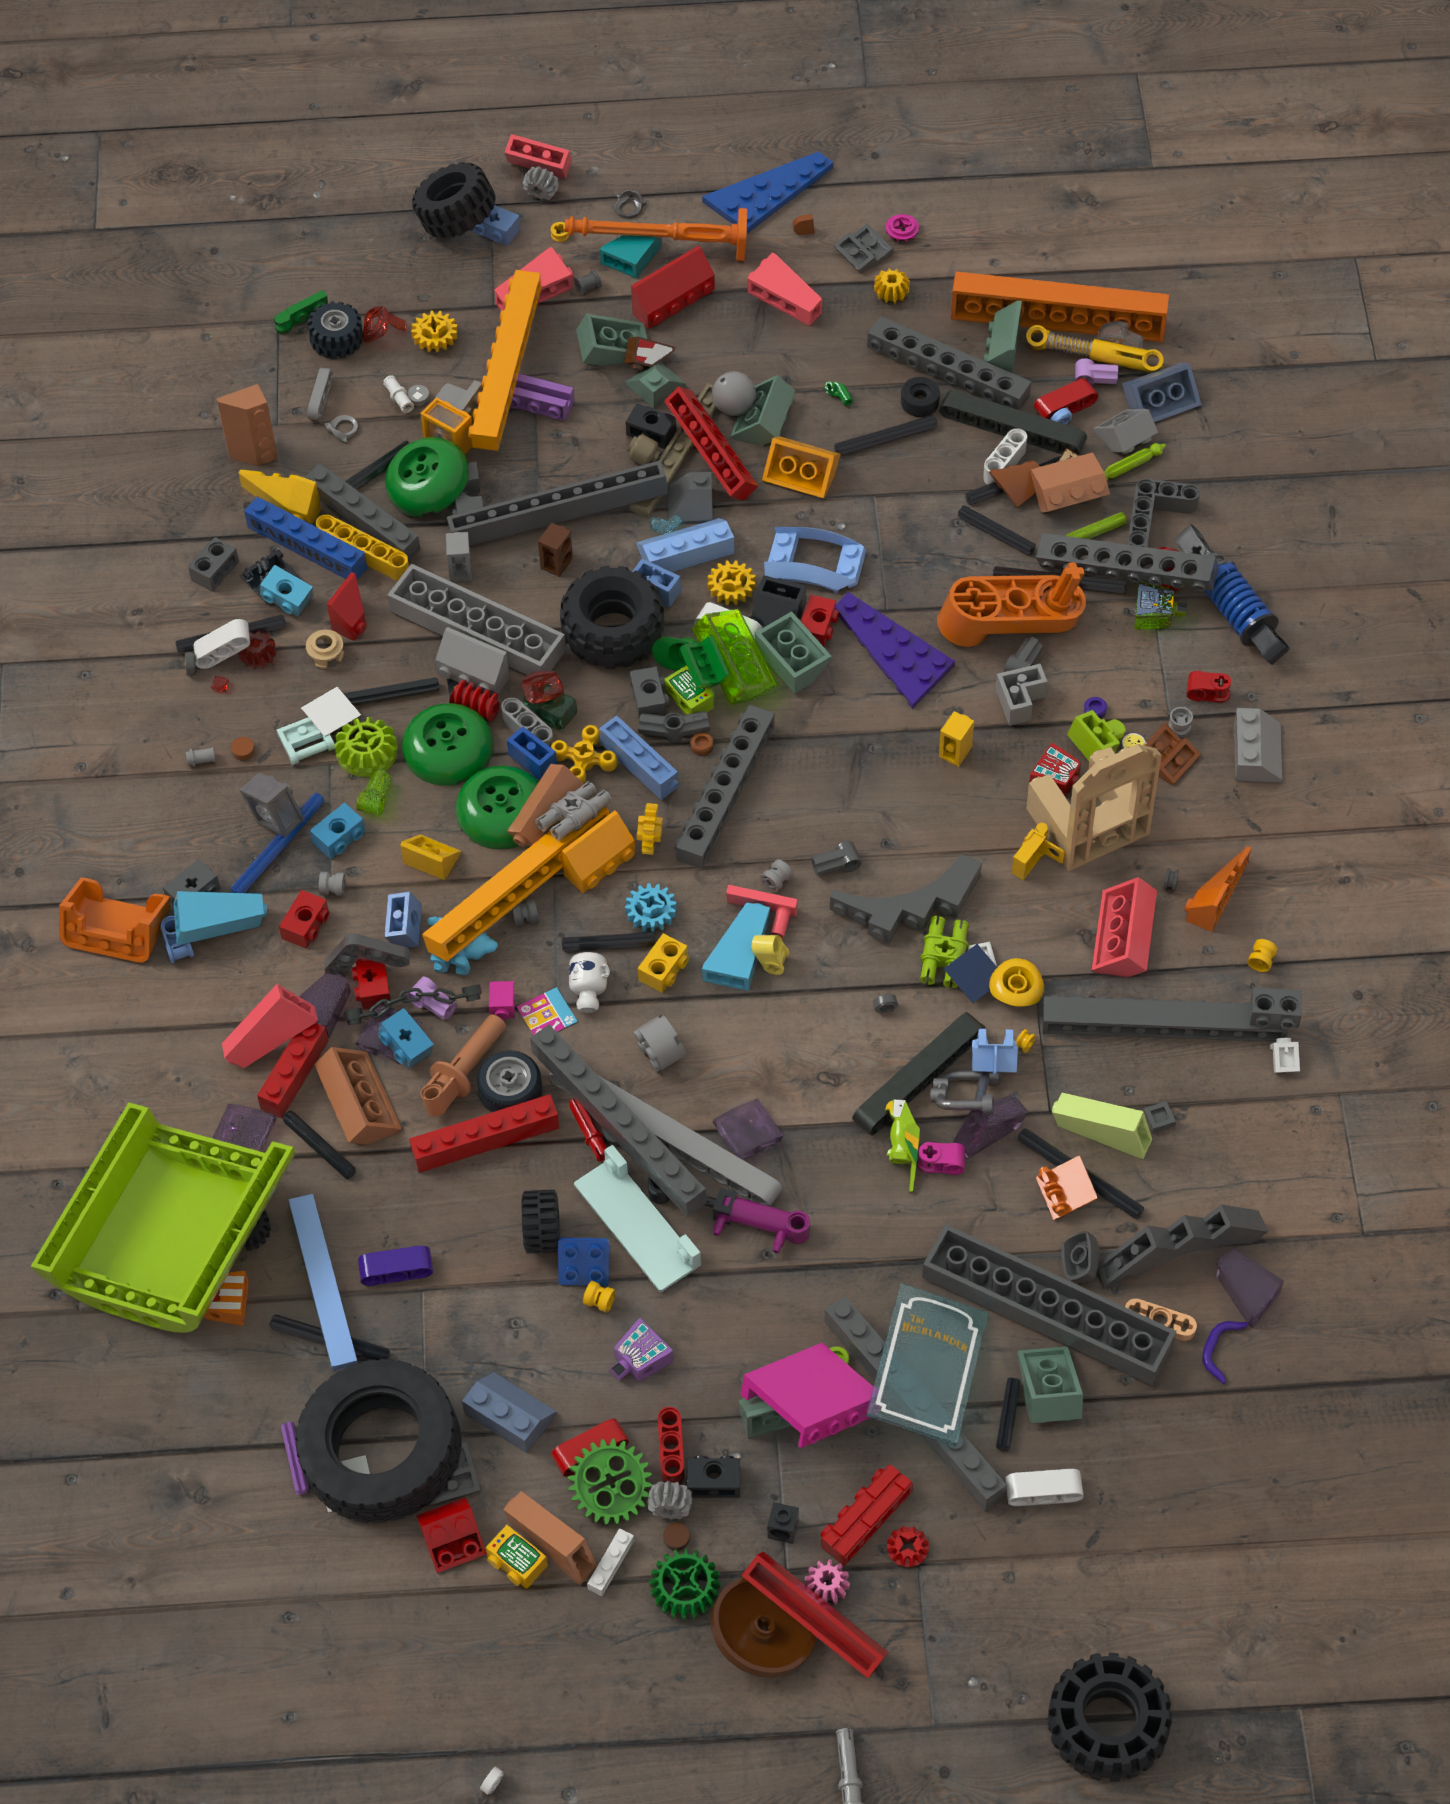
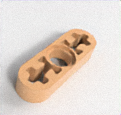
[1125,1299,1197,1341]

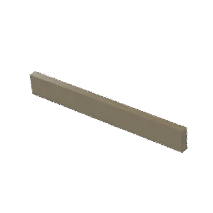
[629,383,718,518]

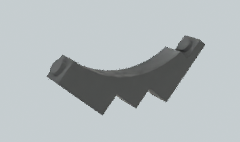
[1098,1205,1268,1288]

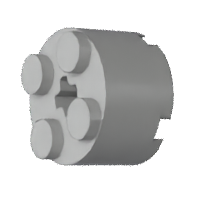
[633,1014,687,1073]

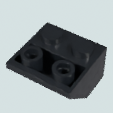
[751,575,806,628]

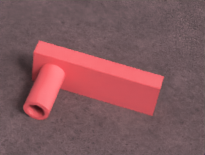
[726,885,798,939]

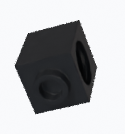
[767,1502,799,1544]

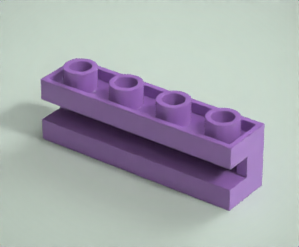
[510,374,575,421]

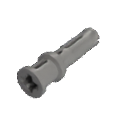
[836,1728,864,1804]

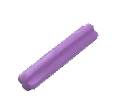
[281,1422,310,1495]

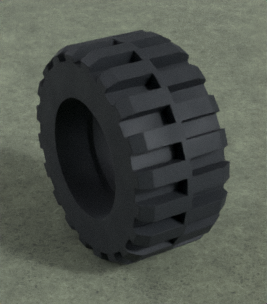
[412,162,496,239]

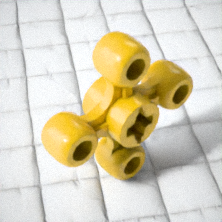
[551,725,618,783]

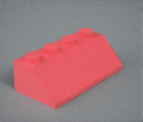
[1092,877,1157,977]

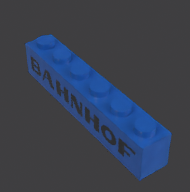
[244,496,367,580]

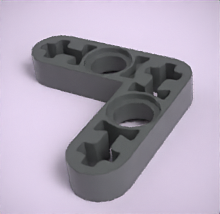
[325,934,410,977]

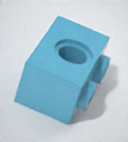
[260,565,313,617]

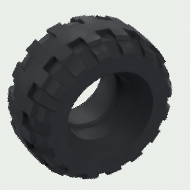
[560,565,664,669]

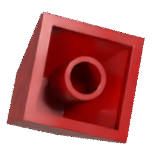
[327,572,367,641]

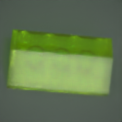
[692,609,778,705]

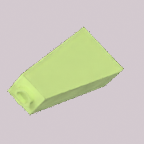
[1052,1093,1152,1159]

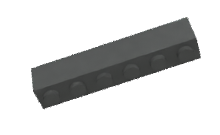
[305,463,421,561]

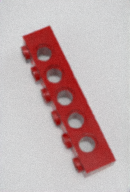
[664,386,759,501]

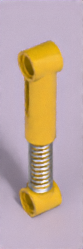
[1026,325,1164,374]

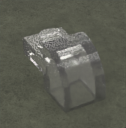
[1097,321,1144,349]

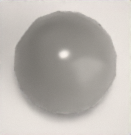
[712,371,756,416]

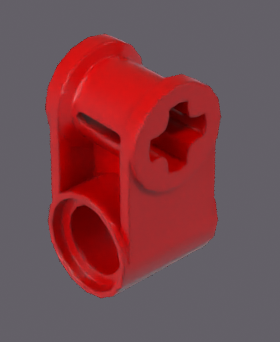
[1186,671,1231,703]

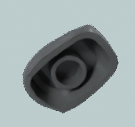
[1061,1231,1100,1284]

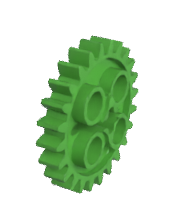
[567,1439,652,1525]

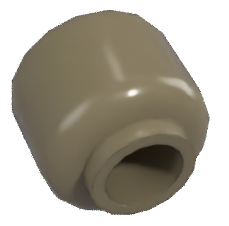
[627,435,661,465]

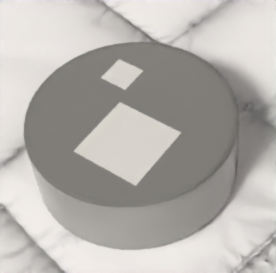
[407,385,430,406]

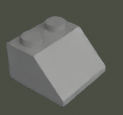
[1093,409,1158,454]

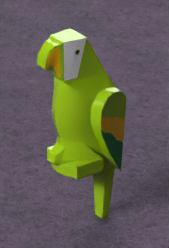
[885,1100,920,1192]

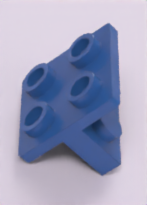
[558,1237,611,1286]

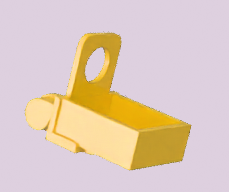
[1012,823,1065,880]

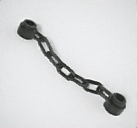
[343,984,482,1025]

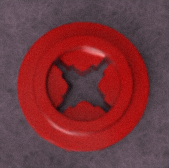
[887,1526,929,1567]

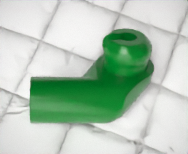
[824,381,853,406]

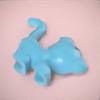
[427,916,498,975]

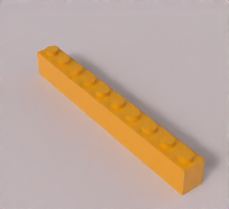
[468,270,542,451]
[422,807,610,962]

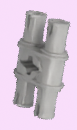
[535,781,612,841]

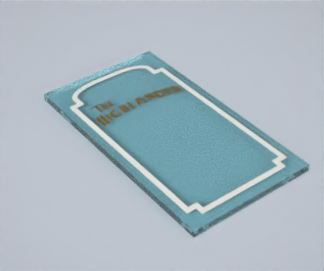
[866,1283,988,1446]

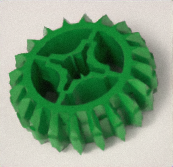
[649,1548,721,1621]

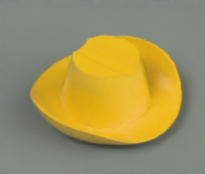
[989,958,1044,1007]

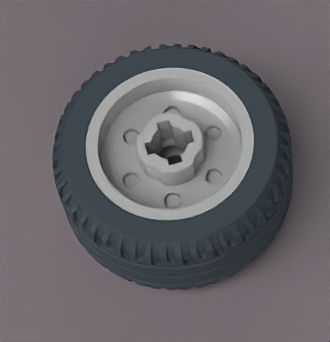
[477,1050,542,1112]

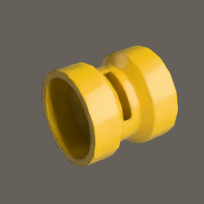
[1247,939,1278,973]
[583,1281,616,1313]

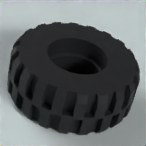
[1048,1653,1172,1782]

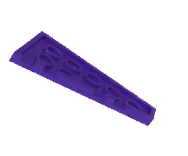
[836,592,955,709]

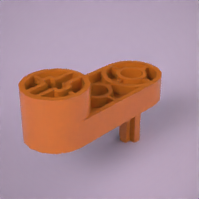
[937,562,1086,647]

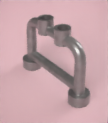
[930,1070,1001,1115]

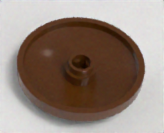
[711,1578,816,1678]

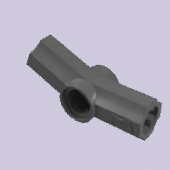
[638,711,710,743]

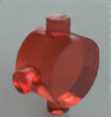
[211,676,230,692]

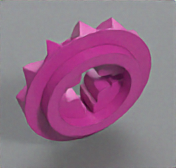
[886,214,919,242]

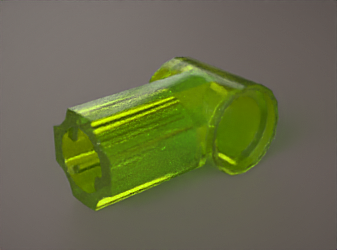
[356,769,392,816]

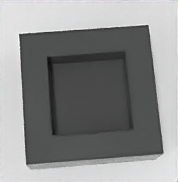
[1143,1101,1176,1133]

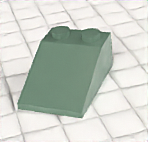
[576,313,647,366]
[1017,1346,1083,1423]

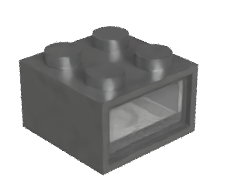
[239,772,305,837]

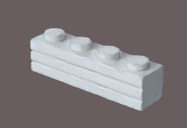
[587,1529,634,1597]

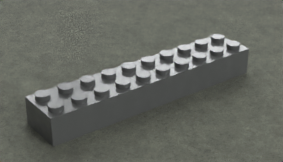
[922,1224,1177,1386]

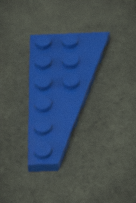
[702,152,833,233]

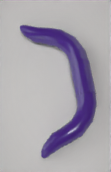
[1202,1321,1248,1384]

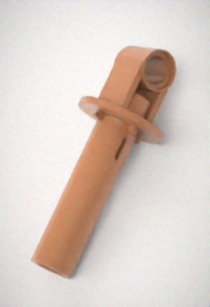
[420,1014,506,1117]

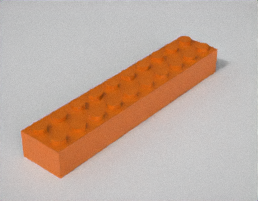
[951,272,1169,342]

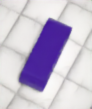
[358,1246,433,1286]

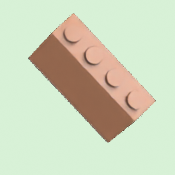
[216,384,278,466]
[314,1047,402,1145]

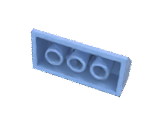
[636,518,735,572]

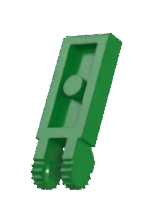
[274,290,328,334]

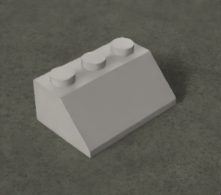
[435,627,510,696]
[1234,708,1282,783]

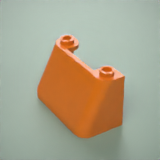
[59,877,170,963]

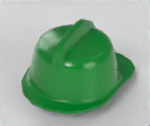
[652,637,697,671]

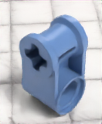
[161,916,194,964]

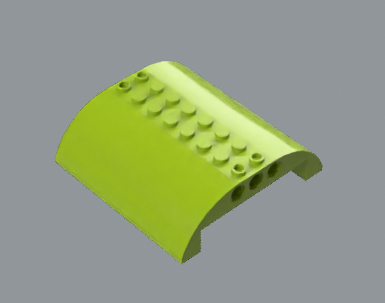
[31,1102,295,1333]

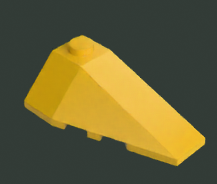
[239,470,321,525]

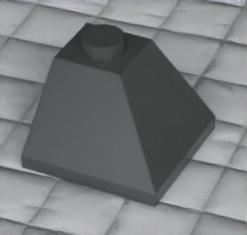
[668,472,713,524]

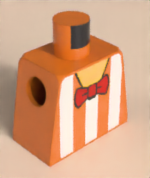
[204,1271,249,1326]

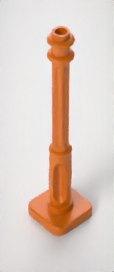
[565,208,747,262]

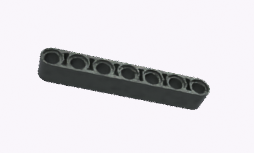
[939,390,1087,455]
[852,1012,986,1135]

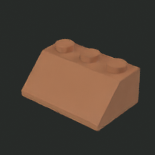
[1030,452,1110,512]

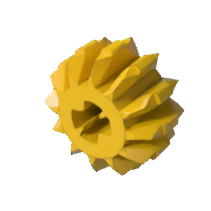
[874,268,910,304]

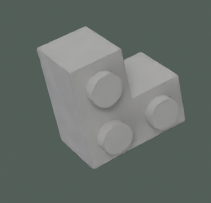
[995,664,1047,726]

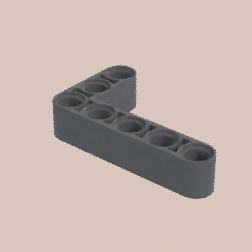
[1124,479,1200,566]

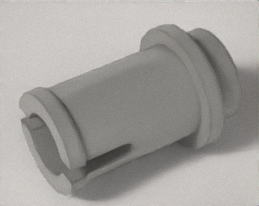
[186,747,215,767]

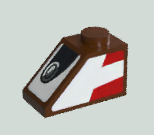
[624,336,675,371]

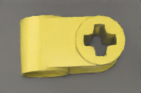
[752,935,790,975]

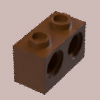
[538,523,573,577]

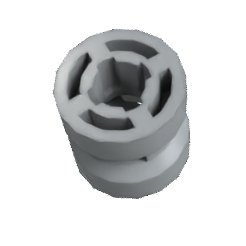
[1169,707,1193,739]
[760,859,793,892]
[319,872,346,896]

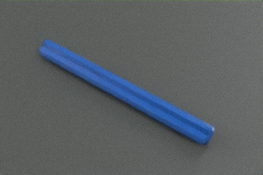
[230,793,324,893]

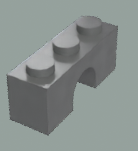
[451,462,483,515]

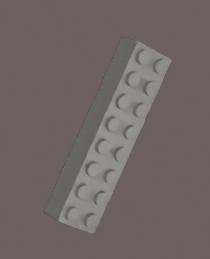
[387,564,566,682]

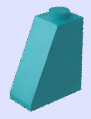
[599,235,662,279]

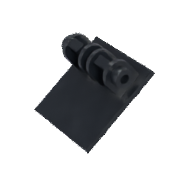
[240,549,302,603]

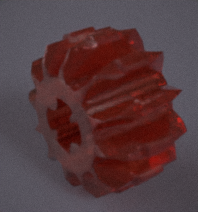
[238,630,276,669]

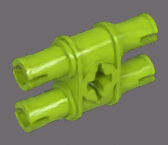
[919,916,969,989]

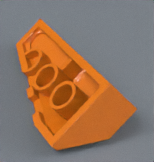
[1184,846,1252,932]

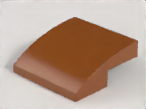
[1144,723,1201,785]

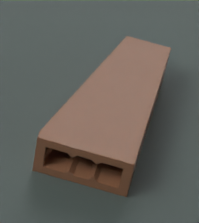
[507,764,591,847]
[503,1491,597,1585]

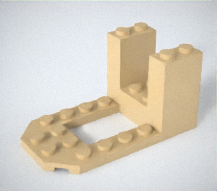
[1026,744,1162,871]

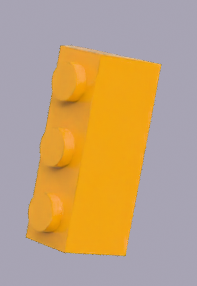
[762,436,840,498]
[562,810,636,893]

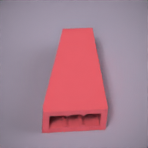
[222,984,318,1069]

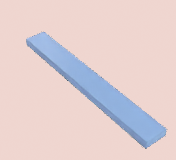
[288,1194,357,1371]

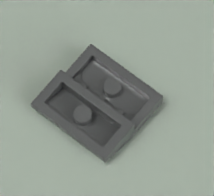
[833,223,894,273]
[430,1441,481,1506]

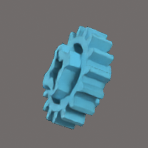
[625,883,677,932]

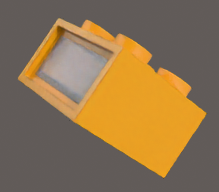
[420,397,472,454]

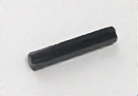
[996,1377,1021,1451]

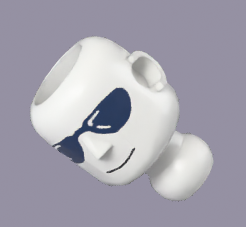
[569,952,610,1013]

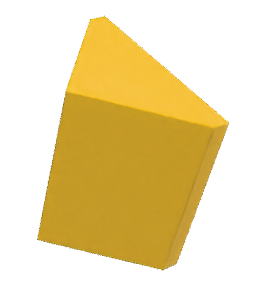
[400,834,461,880]

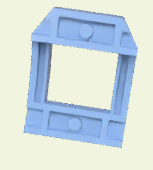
[764,527,866,593]

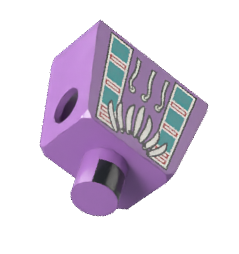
[610,1318,673,1381]

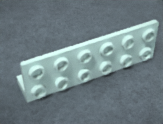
[574,1145,701,1292]

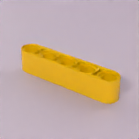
[316,515,409,581]

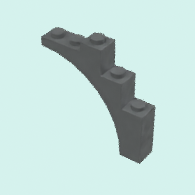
[830,854,982,944]

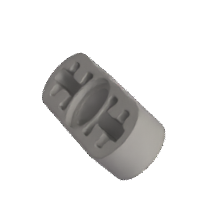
[308,367,333,421]

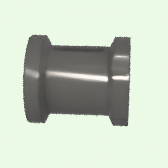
[574,270,602,295]

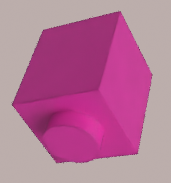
[489,981,515,1020]

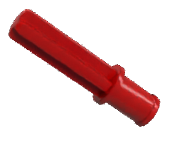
[569,1099,607,1162]

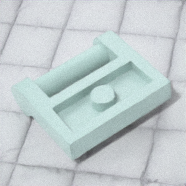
[277,717,335,765]

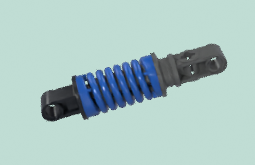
[1174,524,1290,665]

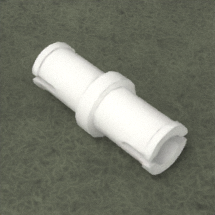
[383,375,414,413]

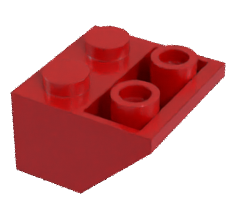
[416,1497,487,1573]

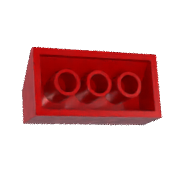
[631,245,715,329]

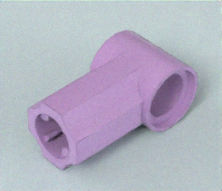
[1075,358,1118,386]
[406,976,457,1020]

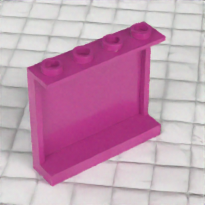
[740,1343,883,1448]

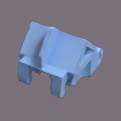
[971,1029,1018,1075]

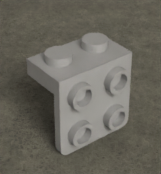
[434,380,483,418]

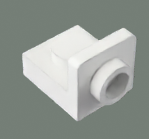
[1270,1038,1300,1073]

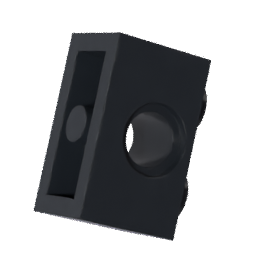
[626,403,677,449]
[687,1455,740,1498]

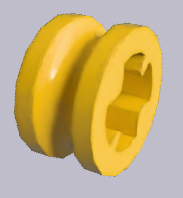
[550,222,570,242]
[1016,1029,1036,1053]

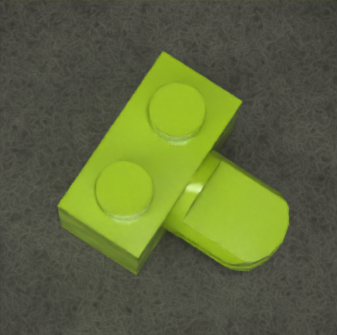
[1067,710,1126,761]

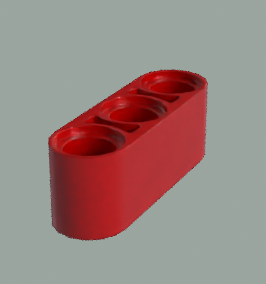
[1034,378,1099,419]
[658,1407,685,1485]
[551,1418,629,1477]

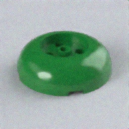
[385,437,469,517]
[402,703,494,786]
[455,766,539,849]

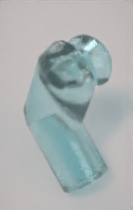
[649,514,683,534]

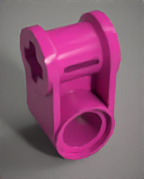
[917,1142,965,1175]

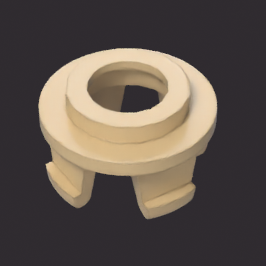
[306,630,344,669]

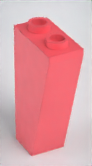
[495,247,574,310]
[747,252,822,326]

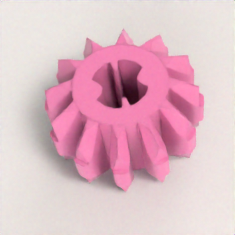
[805,1559,850,1605]

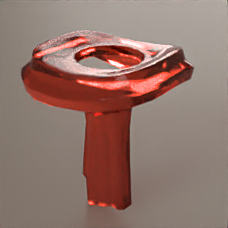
[363,306,407,343]
[522,671,564,704]

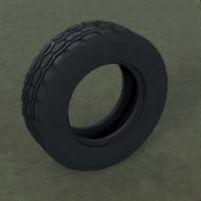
[295,1359,461,1523]

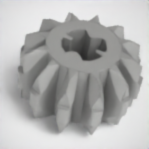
[523,166,559,201]
[648,1481,692,1520]

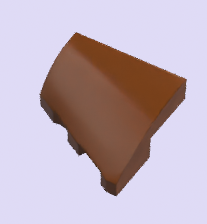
[989,461,1040,507]

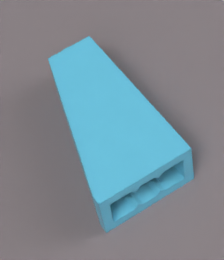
[173,891,267,945]
[702,903,770,991]

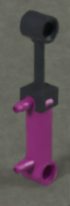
[647,1177,810,1253]

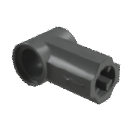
[1004,637,1043,672]
[811,841,862,876]

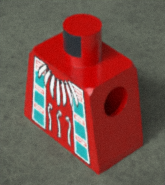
[1029,742,1081,797]

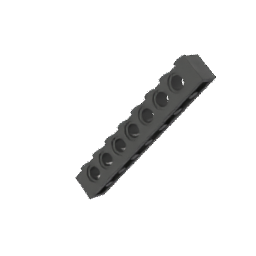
[867,316,1031,410]
[1036,533,1219,592]
[674,705,775,869]

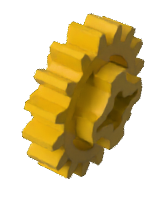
[411,311,458,352]
[708,560,756,605]
[637,803,663,855]

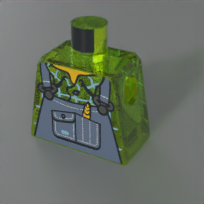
[1134,582,1187,630]

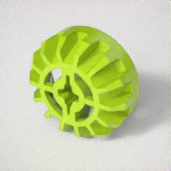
[334,717,398,777]

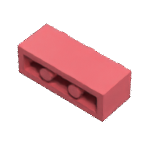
[504,134,572,179]

